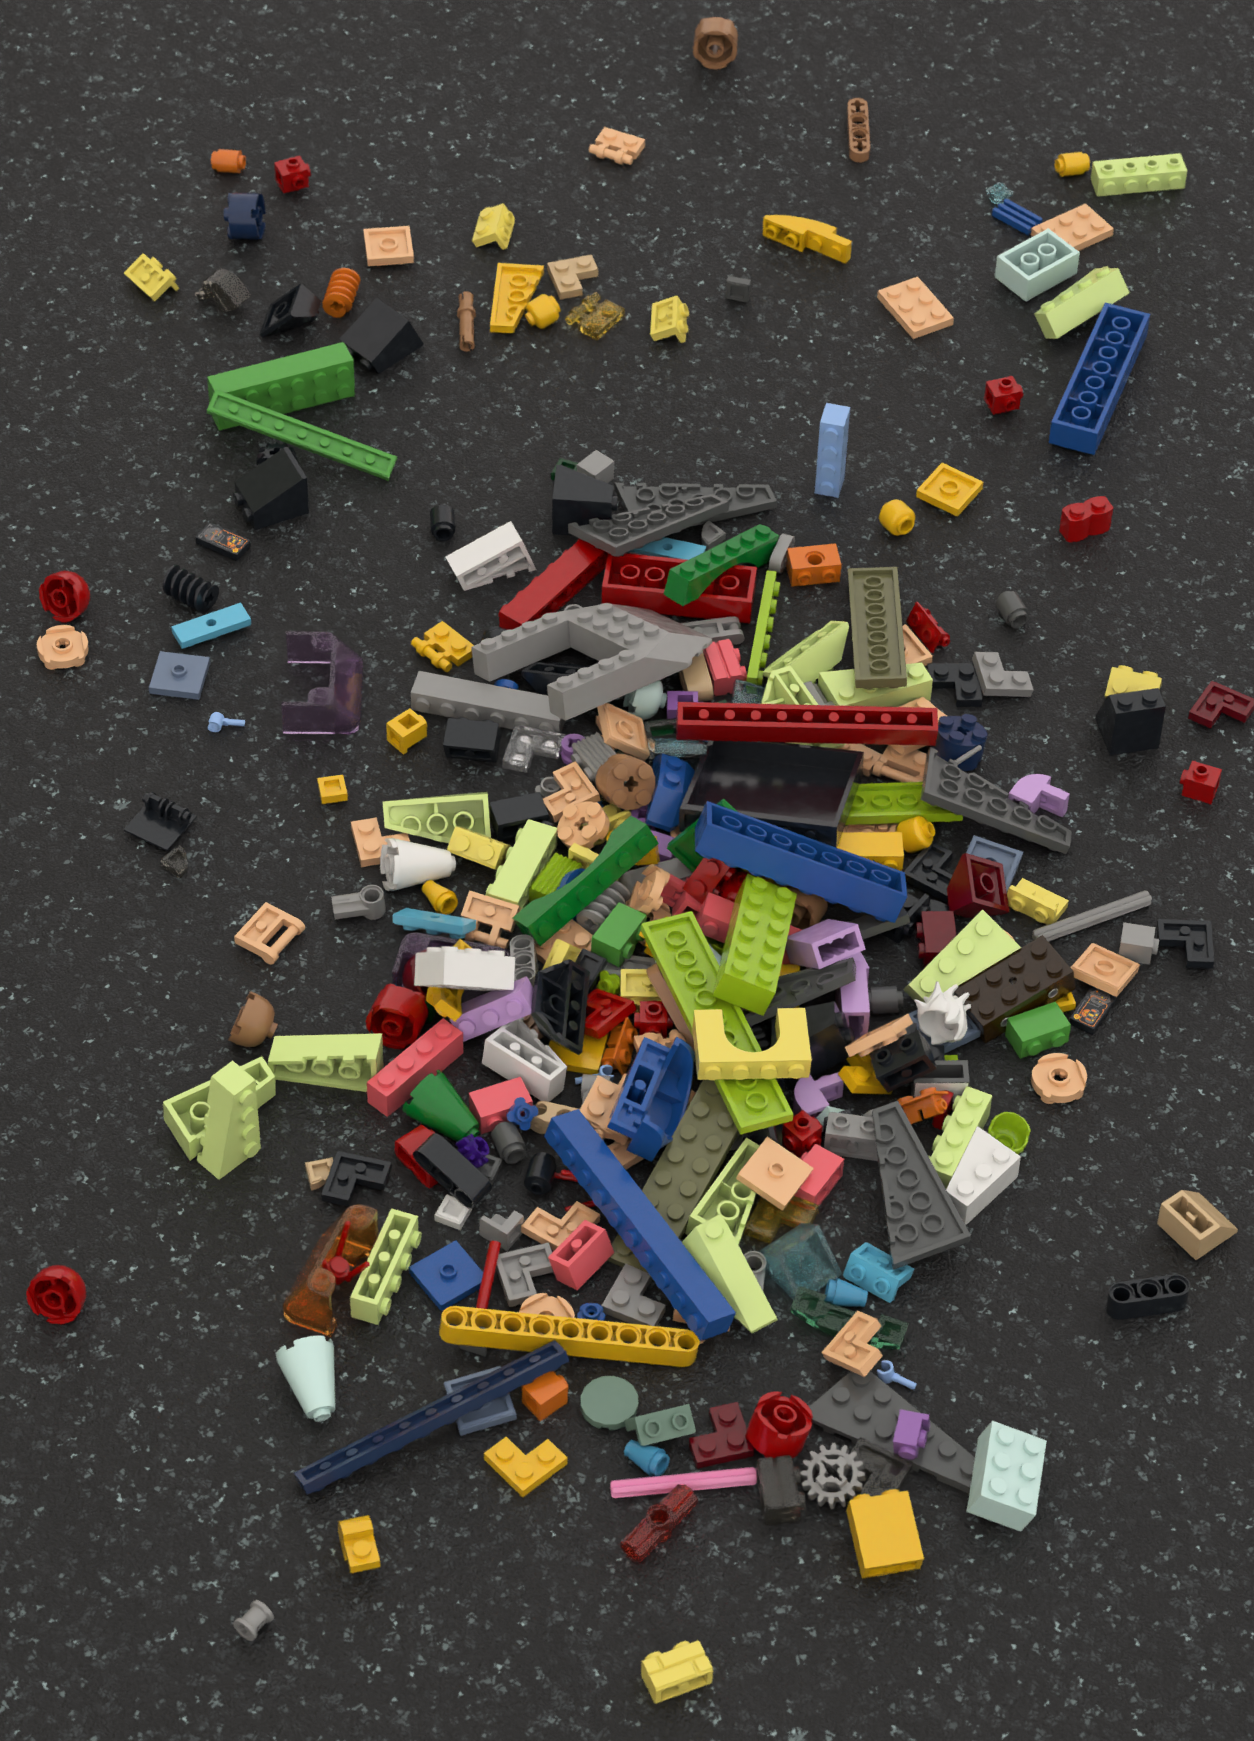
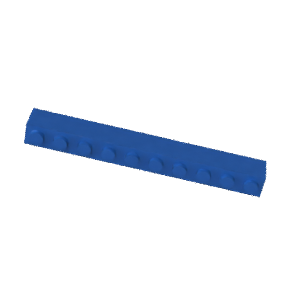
[544,1109,736,1341]

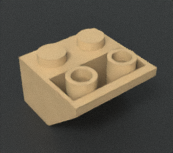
[1157,1190,1238,1260]

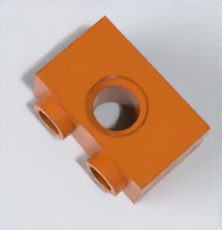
[786,544,841,587]

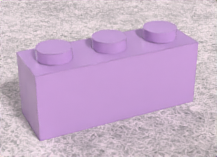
[449,976,534,1042]

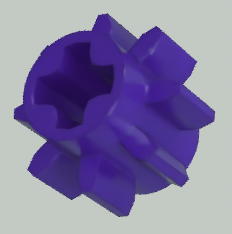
[455,1134,489,1168]

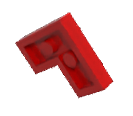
[584,988,636,1039]

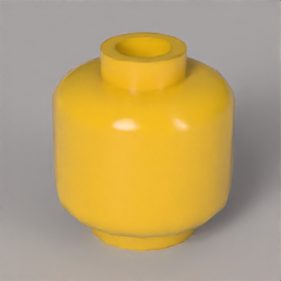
[525,294,561,329]
[879,499,915,536]
[895,816,935,853]

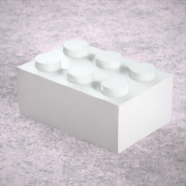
[414,946,515,991]

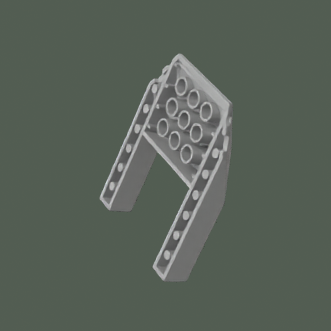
[471,603,712,721]

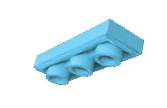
[628,537,706,560]
[171,603,251,649]
[393,908,476,939]

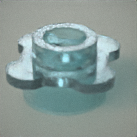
[986,182,1013,204]

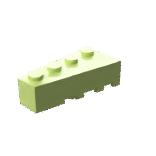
[818,663,933,707]
[903,910,1021,1003]
[268,1033,384,1092]
[163,1057,276,1161]
[197,1061,261,1180]
[685,1138,760,1245]

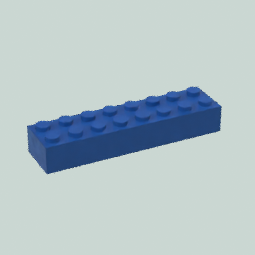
[1049,302,1150,455]
[695,801,907,923]

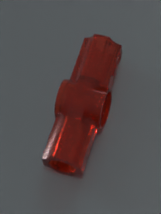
[620,1484,698,1562]

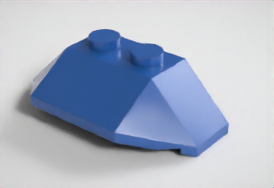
[645,753,695,832]

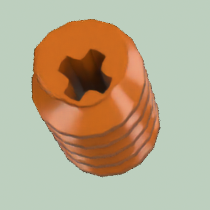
[322,268,360,318]

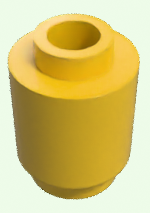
[1055,152,1090,177]

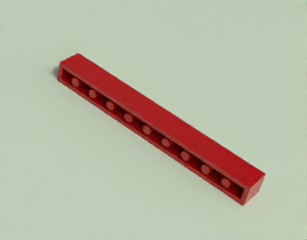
[676,702,938,746]

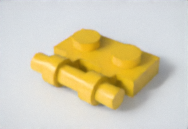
[411,621,474,672]

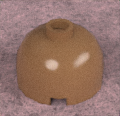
[228,991,278,1047]

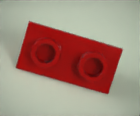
[906,602,950,653]

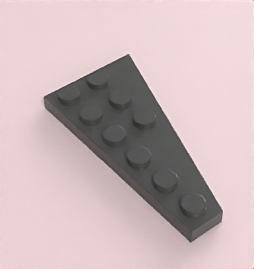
[693,957,856,1043]

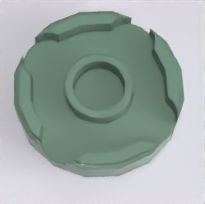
[580,1376,638,1430]

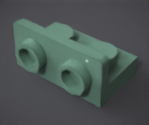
[624,1404,696,1446]

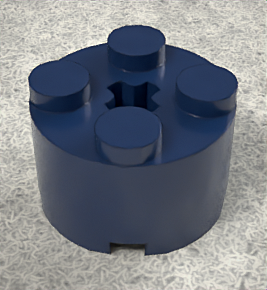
[224,193,266,239]
[932,714,987,771]

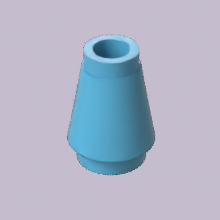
[824,1278,868,1307]
[624,1440,669,1476]

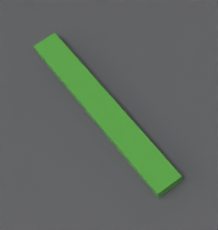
[207,389,397,481]

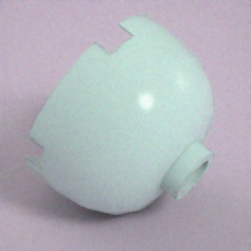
[623,680,667,720]

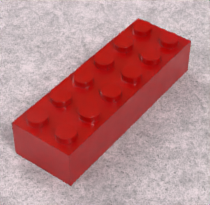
[602,553,757,623]

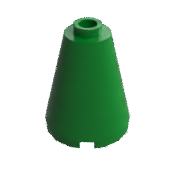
[402,1070,480,1142]

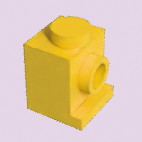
[386,708,427,755]

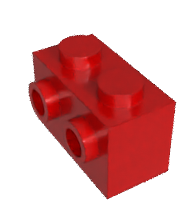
[682,858,737,904]

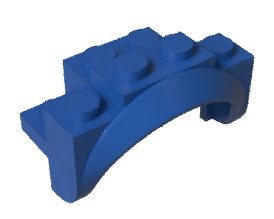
[607,1037,695,1162]

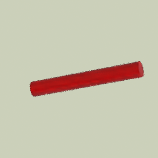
[476,1240,501,1309]

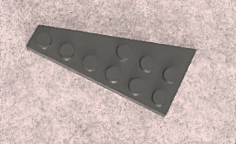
[615,483,777,528]
[568,494,729,556]
[920,746,1072,854]
[872,1101,971,1270]
[809,1371,975,1494]

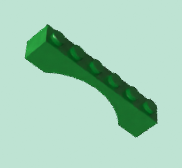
[664,524,779,606]
[512,816,659,946]

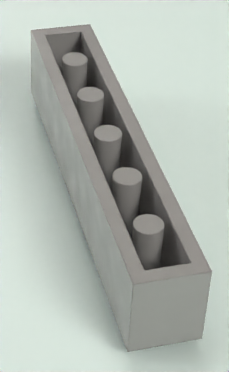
[411,671,565,738]

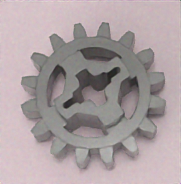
[800,1443,866,1509]

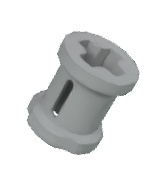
[233,1600,274,1641]

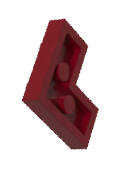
[1188,680,1254,728]
[689,1402,754,1469]

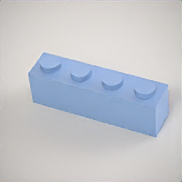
[815,403,850,498]

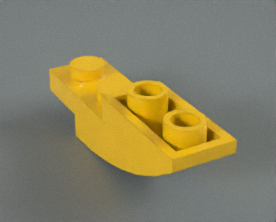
[762,215,852,264]

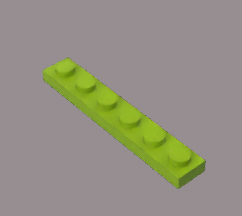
[746,570,780,696]

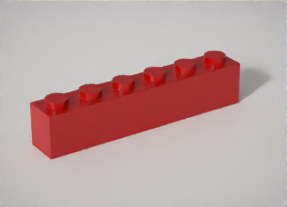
[499,538,608,630]

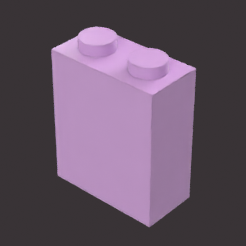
[785,919,866,969]
[835,961,870,1040]

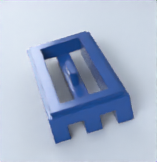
[992,199,1043,235]

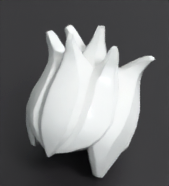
[914,982,971,1045]

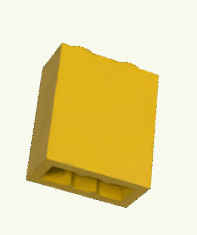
[846,1489,924,1578]

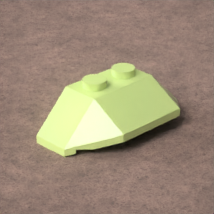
[763,621,849,684]
[760,665,845,749]

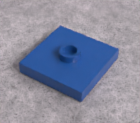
[409,1240,483,1311]

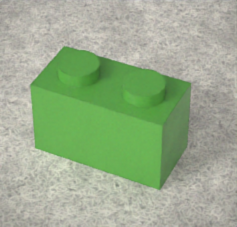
[591,902,647,967]
[1005,1001,1071,1059]

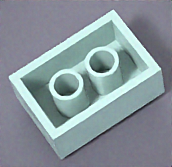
[995,228,1080,301]
[967,1421,1046,1531]

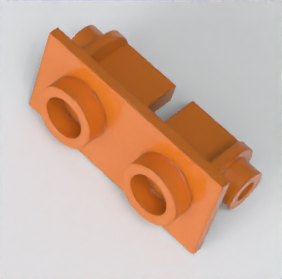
[601,1017,638,1076]
[897,1087,948,1125]

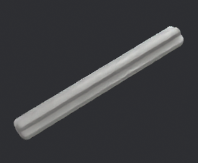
[1032,890,1152,941]

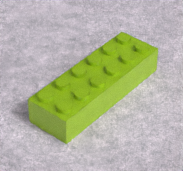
[712,873,797,1016]

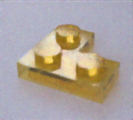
[744,1196,819,1244]

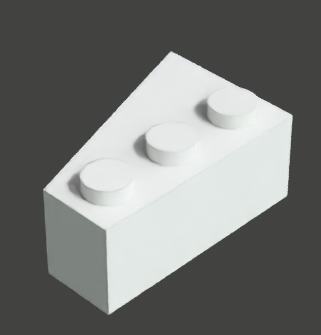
[446,521,536,591]
[482,1017,567,1102]
[946,1126,1021,1225]

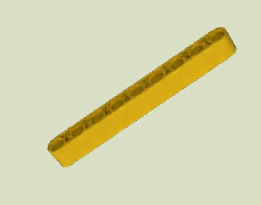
[439,1306,700,1367]

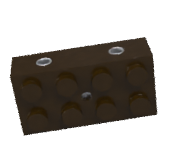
[953,935,1075,1044]

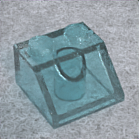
[758,1223,842,1303]

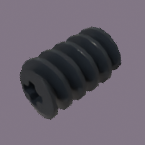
[163,564,219,613]

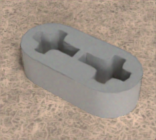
[768,533,795,574]

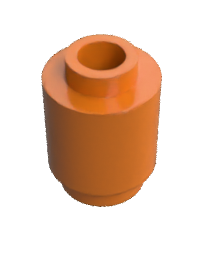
[211,149,246,173]

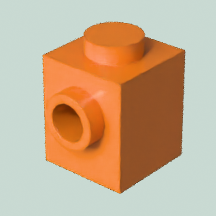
[522,1371,569,1421]

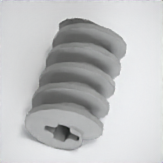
[576,881,631,935]

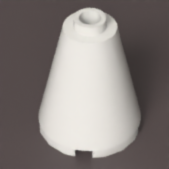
[380,838,456,891]

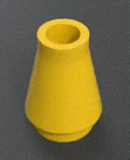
[422,880,458,915]

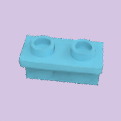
[843,1242,914,1303]

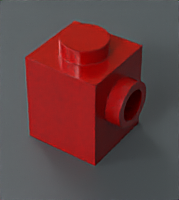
[1180,761,1222,804]

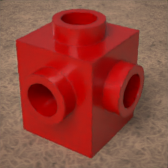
[274,156,311,194]
[984,376,1023,415]
[634,1000,673,1039]
[782,1110,822,1158]

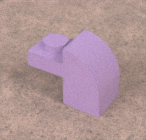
[1008,774,1070,817]
[793,1072,844,1118]

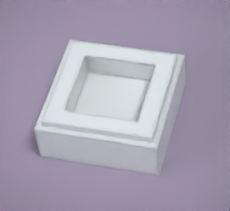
[435,1194,472,1230]

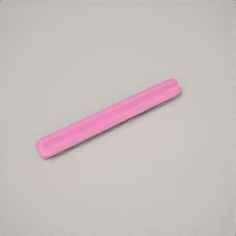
[610,1467,757,1498]

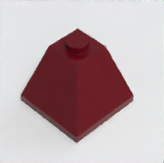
[947,853,1009,918]

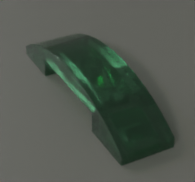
[790,1286,909,1349]

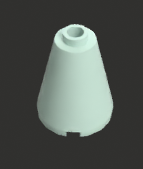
[276,1336,335,1422]

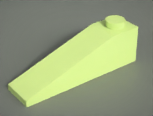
[383,792,491,843]
[682,1214,777,1333]

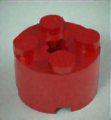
[366,984,428,1049]
[745,1392,813,1463]

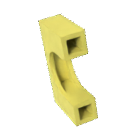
[692,1008,812,1080]

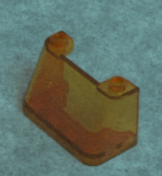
[283,1204,378,1337]

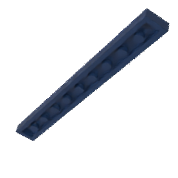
[294,1340,569,1495]

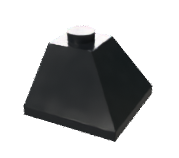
[259,283,321,337]

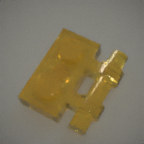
[565,292,625,340]

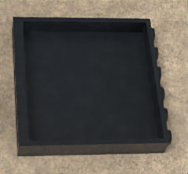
[679,741,864,848]

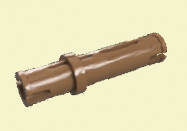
[457,292,476,352]

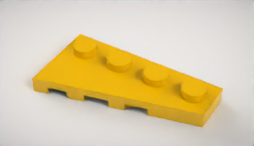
[490,263,544,333]

